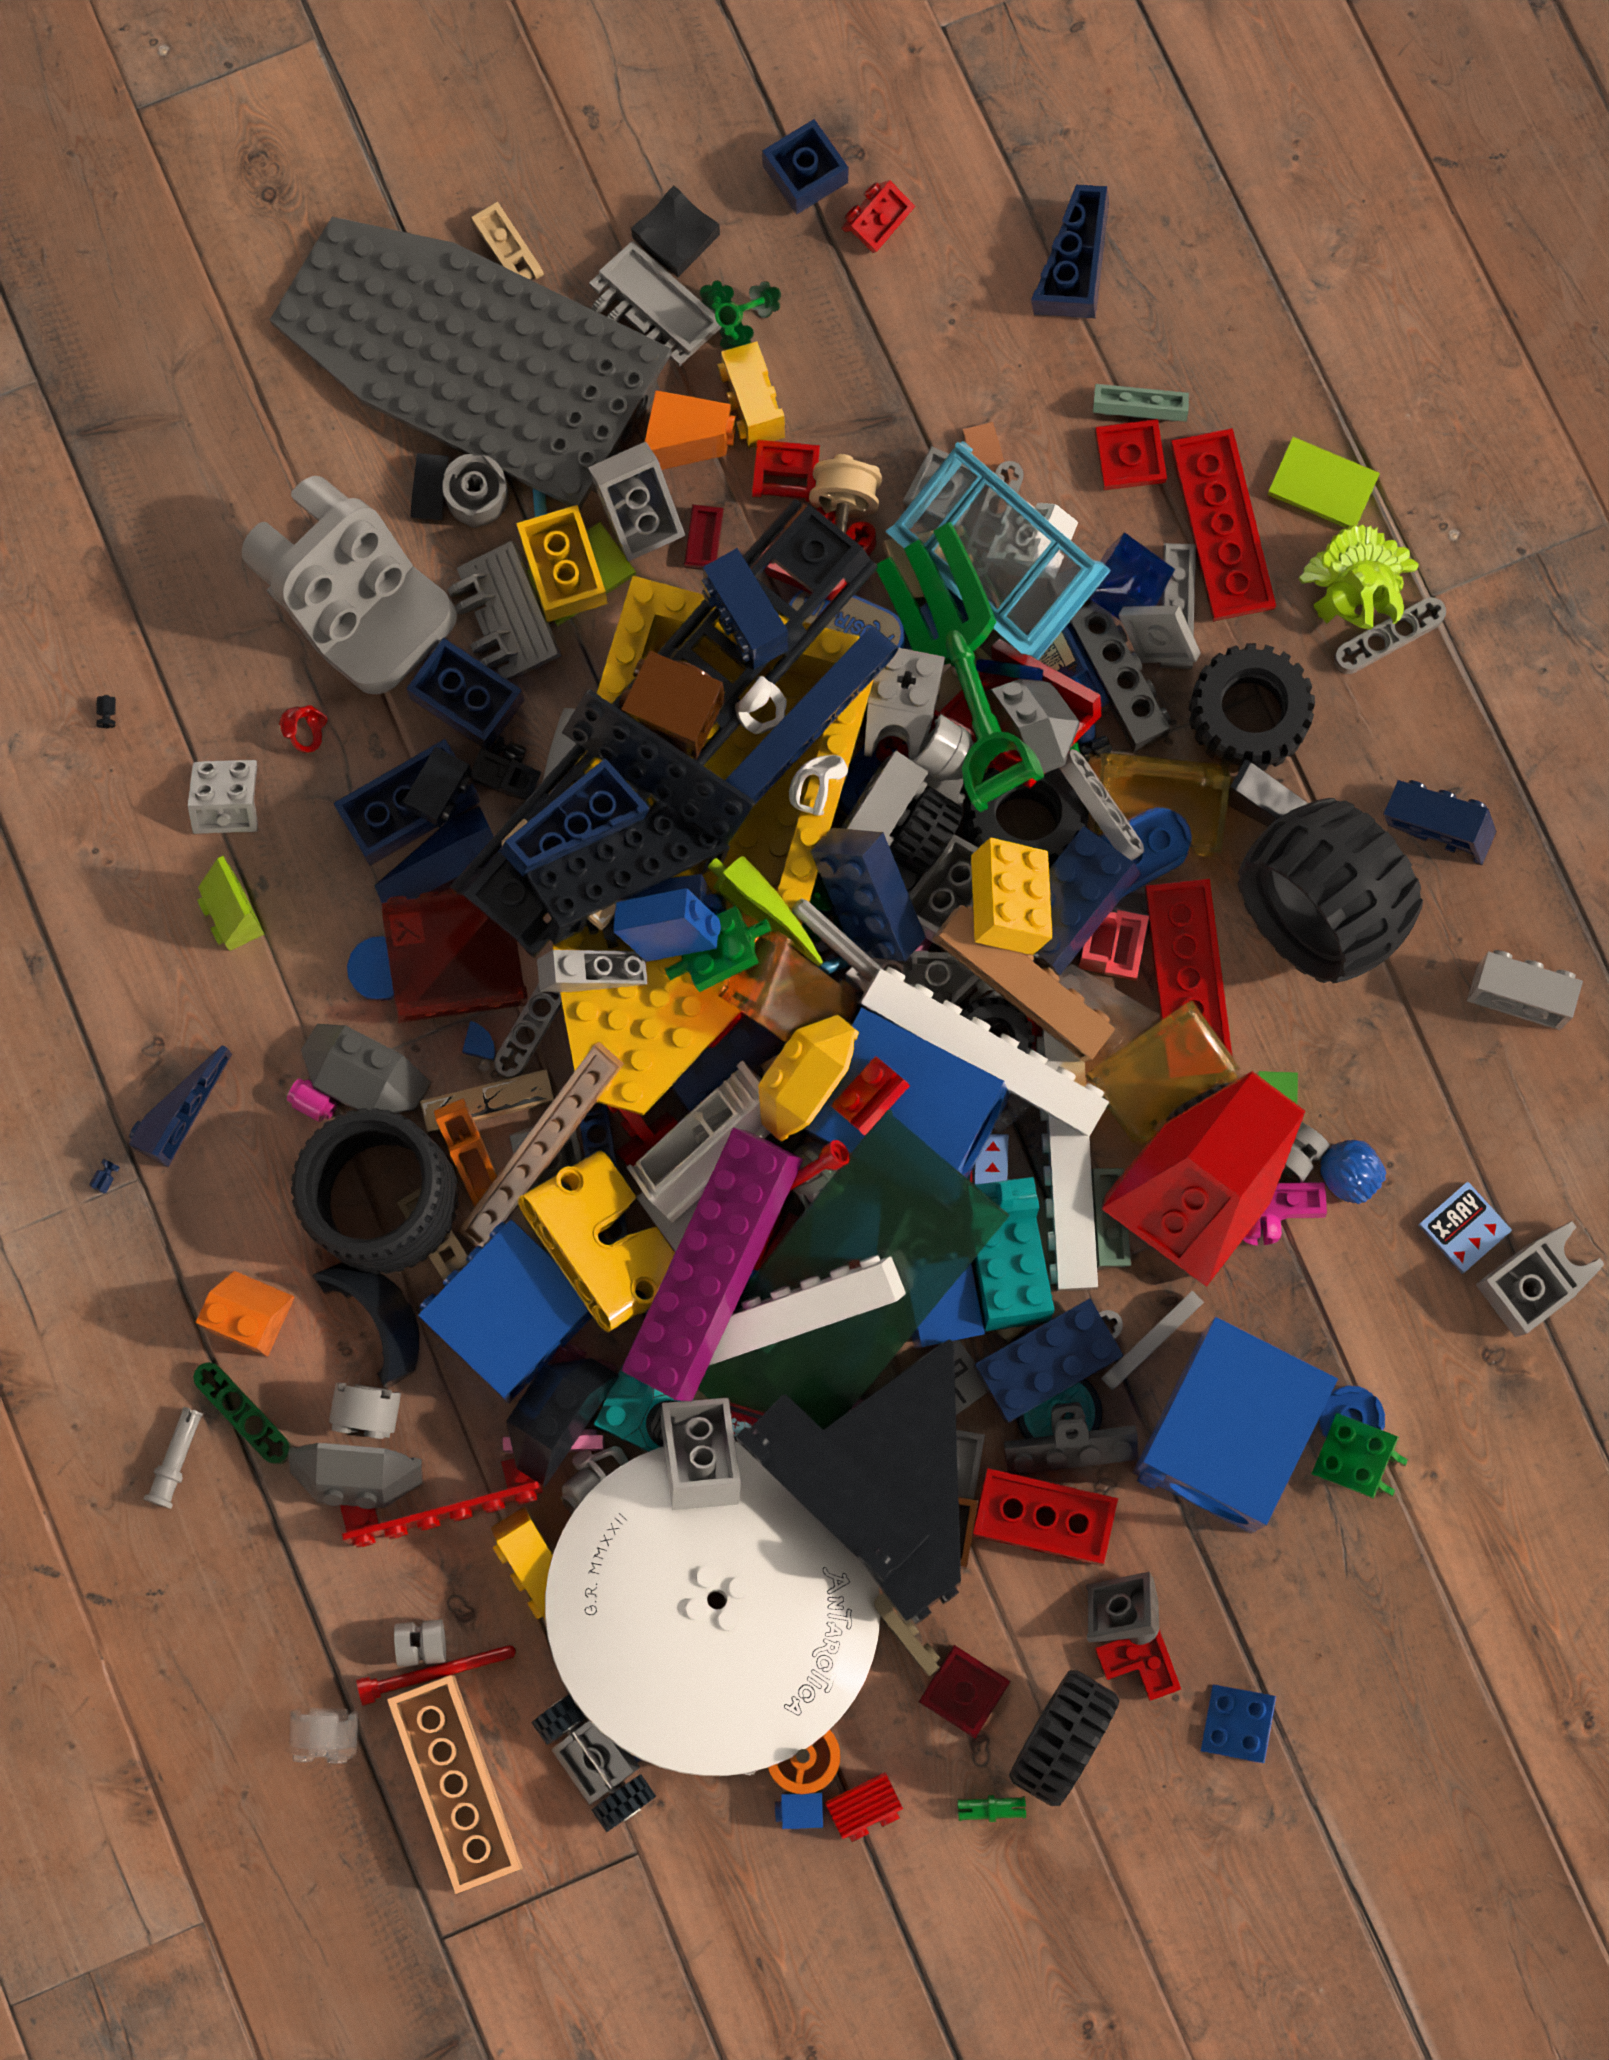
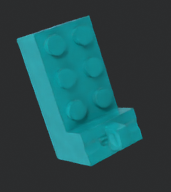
[961,1177,1055,1331]

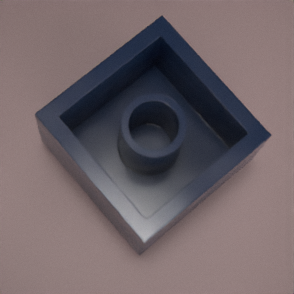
[762,119,849,215]

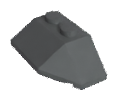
[985,679,1079,773]
[301,1023,431,1114]
[288,1443,423,1509]

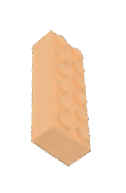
[387,1675,523,1894]

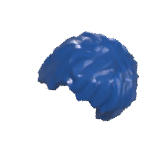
[1320,1140,1386,1204]

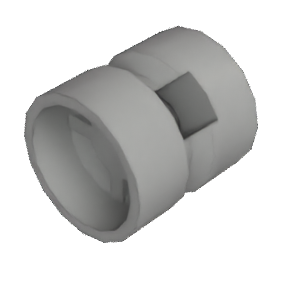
[1282,1122,1330,1183]
[394,1619,446,1667]

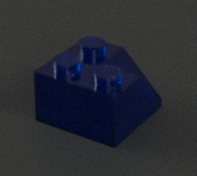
[1089,532,1175,621]

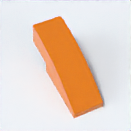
[434,1098,498,1207]

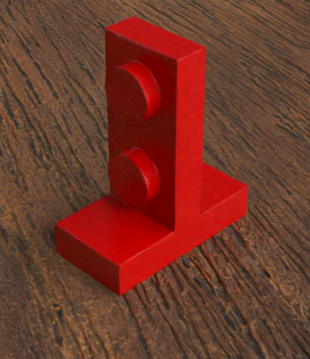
[606,1105,678,1166]

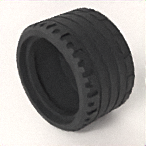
[291,1108,459,1274]

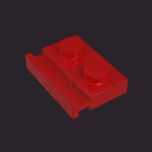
[831,1056,910,1136]

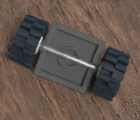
[531,1694,656,1832]

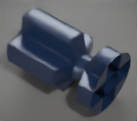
[89,1158,120,1194]

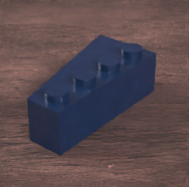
[1031,184,1109,319]
[500,758,650,876]

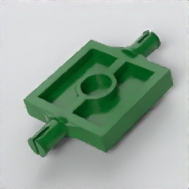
[665,906,772,992]

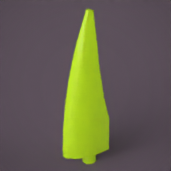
[708,856,823,966]

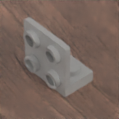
[188,760,258,834]

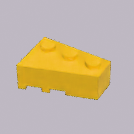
[717,341,785,448]
[491,1506,553,1620]

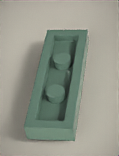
[1093,384,1189,422]
[1091,1168,1131,1268]

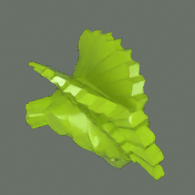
[1299,524,1419,630]

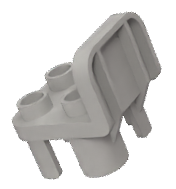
[242,476,457,694]

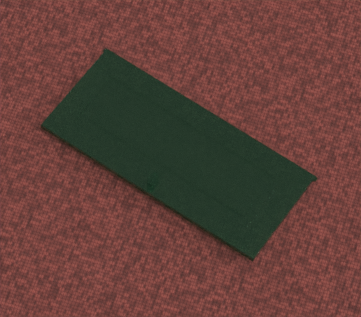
[698,1109,1010,1430]

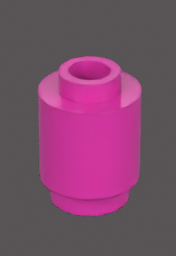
[287,1078,338,1122]

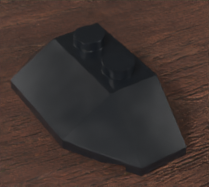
[506,1358,619,1487]

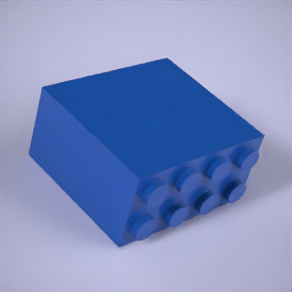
[418,1219,593,1404]

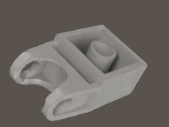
[864,648,945,761]
[1475,1221,1604,1337]

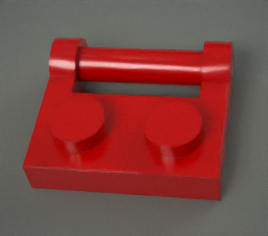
[752,440,820,502]

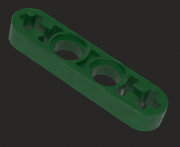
[193,1362,292,1465]

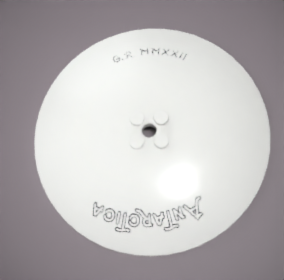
[545,1442,880,1776]

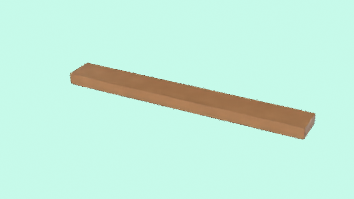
[457,1042,624,1248]

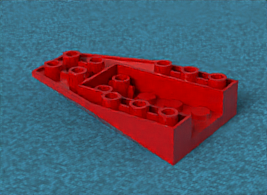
[1101,1071,1305,1287]

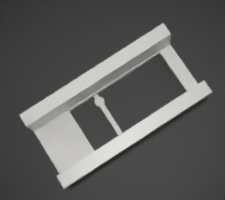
[627,1060,771,1223]

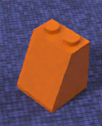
[645,390,737,470]
[196,1271,295,1357]

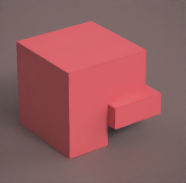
[1078,910,1149,981]

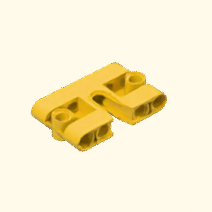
[518,1150,675,1332]

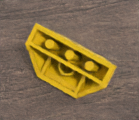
[758,1015,859,1141]

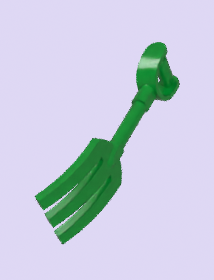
[876,522,1044,812]

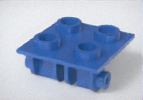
[1201,1684,1276,1763]

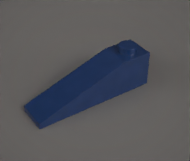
[374,806,500,916]
[129,1045,232,1167]

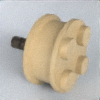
[809,454,882,534]

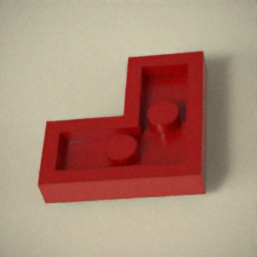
[1094,1629,1182,1701]

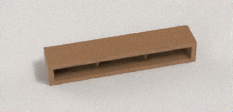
[932,905,1116,1062]

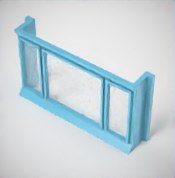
[885,441,1111,660]

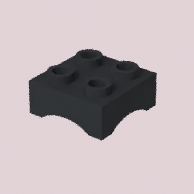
[631,185,720,278]

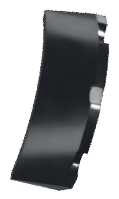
[312,1262,420,1389]

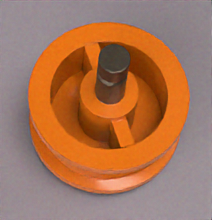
[768,1730,840,1794]

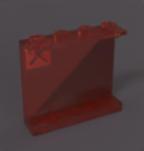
[381,890,528,1023]

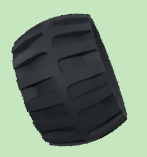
[1238,798,1423,984]

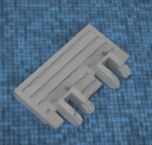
[589,241,722,366]
[447,541,562,680]

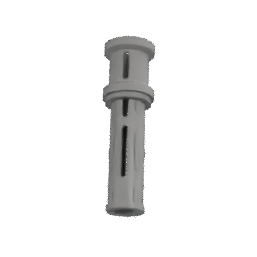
[143,1407,203,1509]

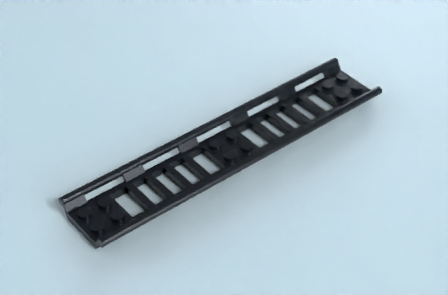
[450,499,878,958]

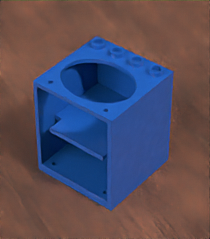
[802,1007,1010,1212]
[1132,1317,1338,1534]

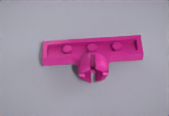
[1243,1182,1327,1246]

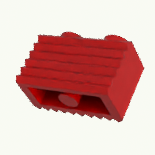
[825,1772,903,1842]

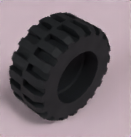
[1189,643,1315,771]
[963,767,1089,869]
[1009,1670,1120,1806]

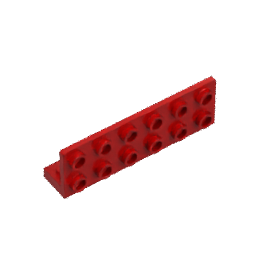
[340,1458,544,1548]

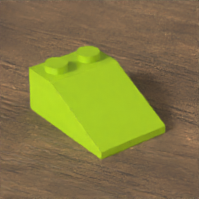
[197,856,265,951]

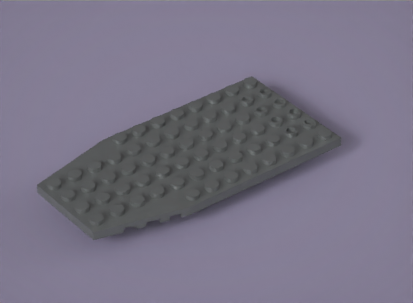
[269,217,672,511]

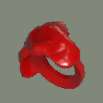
[279,705,328,753]

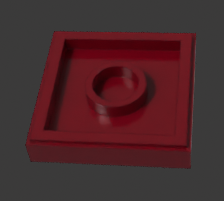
[918,1645,1011,1739]

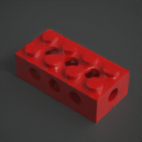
[972,1468,1118,1566]

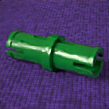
[957,1795,1026,1822]

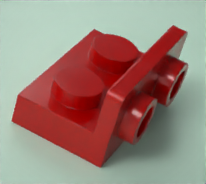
[841,180,916,253]

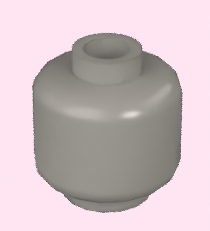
[561,1468,601,1514]

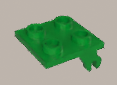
[1311,1413,1408,1499]

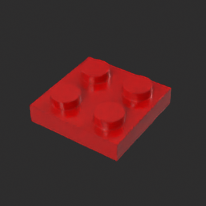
[1095,419,1167,491]

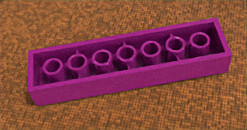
[621,1127,804,1401]

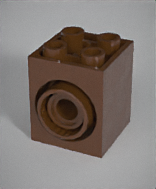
[619,651,725,759]

